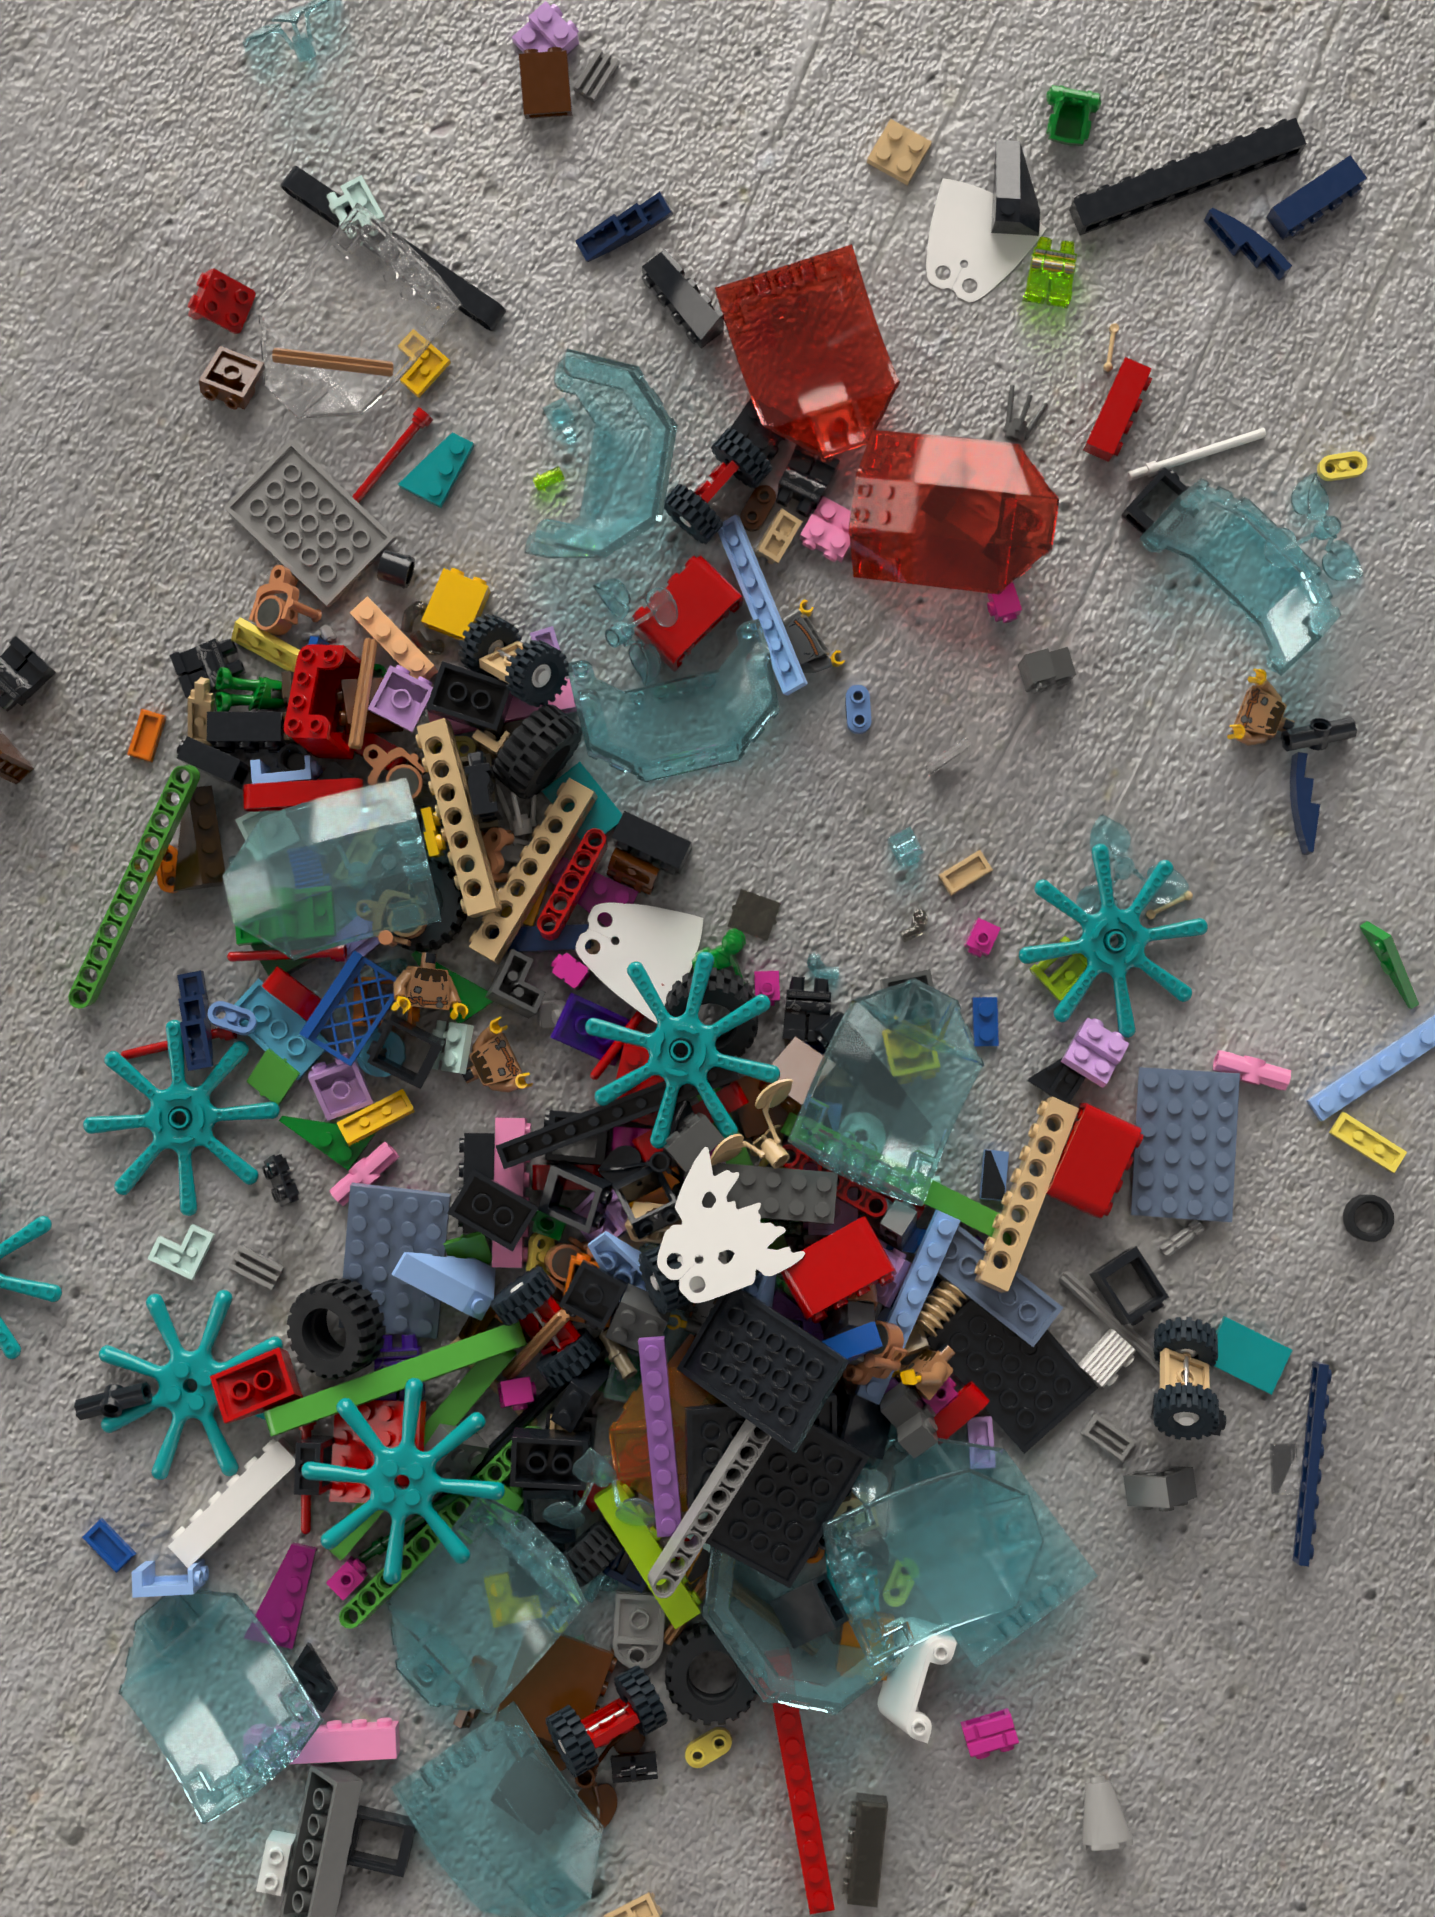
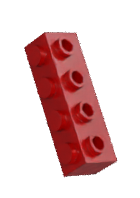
[1083,357,1152,462]

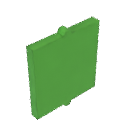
[246,1048,300,1106]
[443,1232,492,1264]

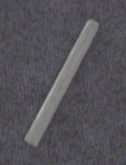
[1059,1271,1160,1373]

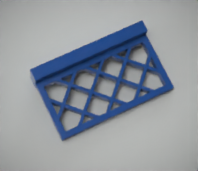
[299,950,397,1066]

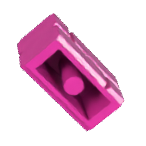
[551,953,591,991]
[960,1708,1019,1759]

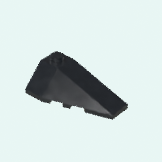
[991,139,1040,236]

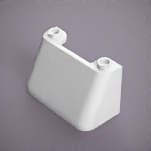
[877,1617,957,1743]

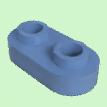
[845,685,871,734]
[207,1001,257,1035]

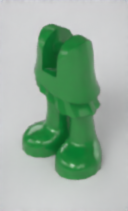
[215,667,286,712]

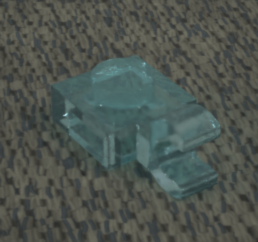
[543,397,577,445]

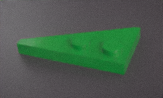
[1360,921,1419,1009]
[411,951,493,1024]
[279,1116,377,1171]

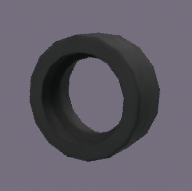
[1343,1194,1394,1242]

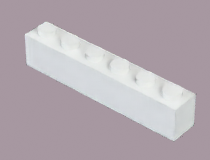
[168,1437,296,1568]

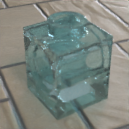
[887,827,924,867]

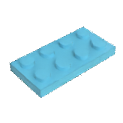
[225,978,330,1080]

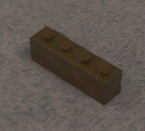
[173,785,227,892]

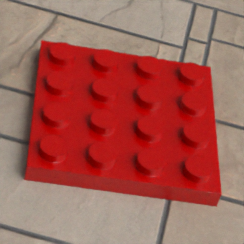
[329,1400,426,1503]

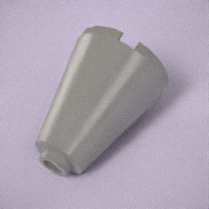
[1082,1775,1133,1851]

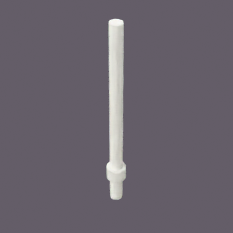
[1127,428,1266,481]

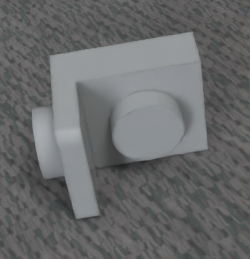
[538,1000,566,1028]

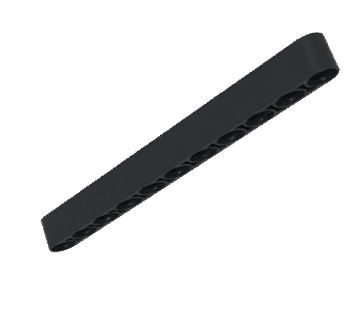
[280,166,506,331]

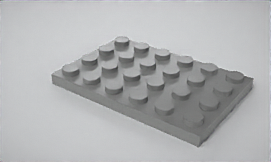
[223,439,396,608]

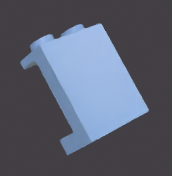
[250,755,323,784]
[132,1559,209,1598]

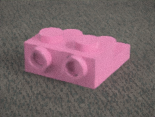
[800,496,865,563]

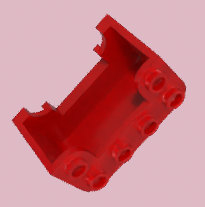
[632,555,743,672]
[284,644,361,759]
[1046,1103,1144,1219]
[780,1216,897,1324]

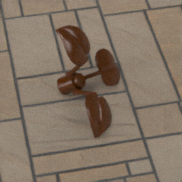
[530,1726,646,1832]

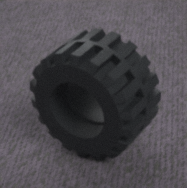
[557,1520,623,1588]

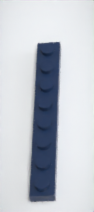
[1292,1361,1332,1567]

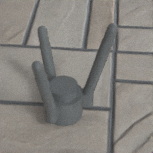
[1003,384,1048,443]

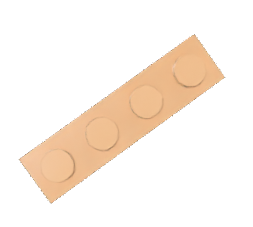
[350,596,438,680]

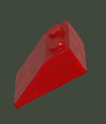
[210,1347,303,1424]

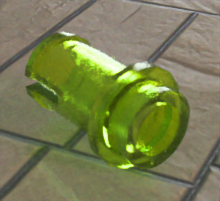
[532,466,565,491]

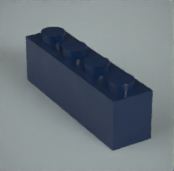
[1266,155,1367,240]

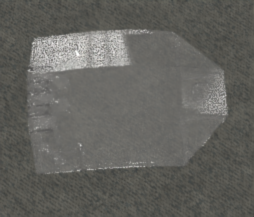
[258,203,461,419]

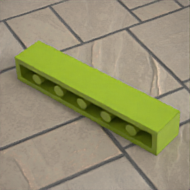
[594,1479,702,1629]

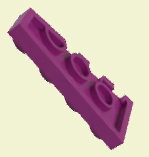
[549,857,639,927]
[244,1542,317,1649]

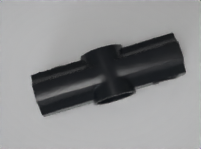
[1280,717,1357,752]
[74,1382,153,1420]

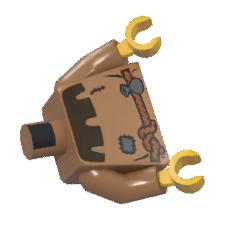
[1227,668,1295,746]
[391,952,468,1020]
[462,1016,533,1093]
[892,1343,955,1400]

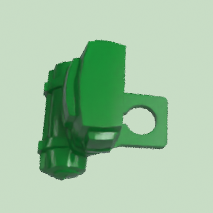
[1046,85,1102,146]
[692,928,746,985]

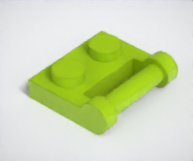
[1029,936,1087,1001]

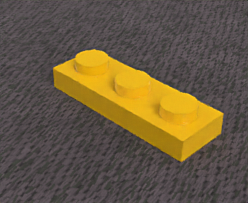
[337,1089,415,1146]

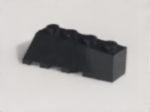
[642,249,724,349]

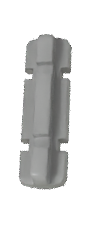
[1159,1220,1204,1257]

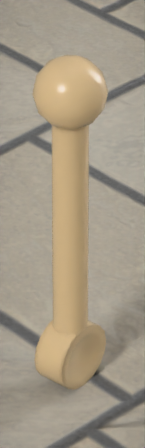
[1103,323,1119,372]
[1146,891,1193,919]

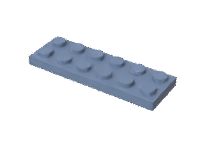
[914,1225,1063,1347]

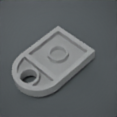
[613,1590,665,1669]

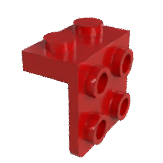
[188,268,256,334]

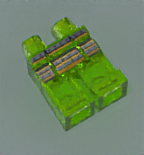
[1022,237,1077,308]

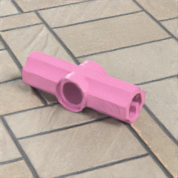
[1213,1050,1291,1091]
[329,1141,400,1206]

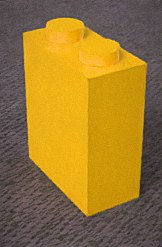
[421,568,491,641]

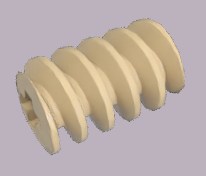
[916,1280,967,1337]

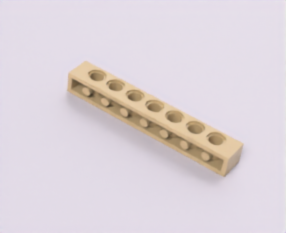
[416,718,502,918]
[469,778,598,965]
[974,1096,1079,1293]

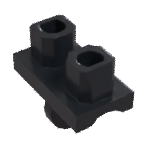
[610,1751,658,1783]

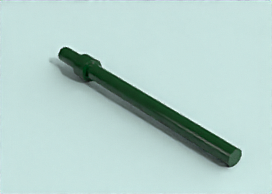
[358,1475,480,1563]

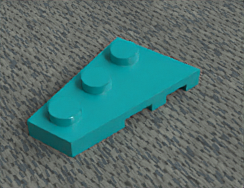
[398,432,474,508]

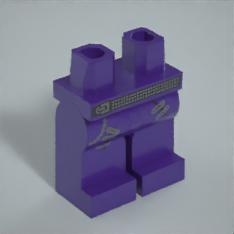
[374,1334,425,1401]

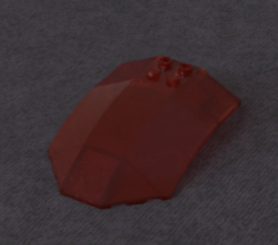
[714,244,901,459]
[849,430,1059,595]

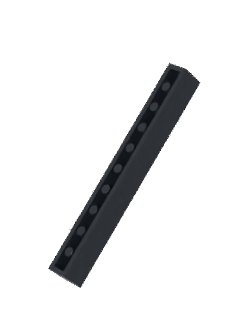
[1069,118,1307,236]
[496,1055,740,1169]

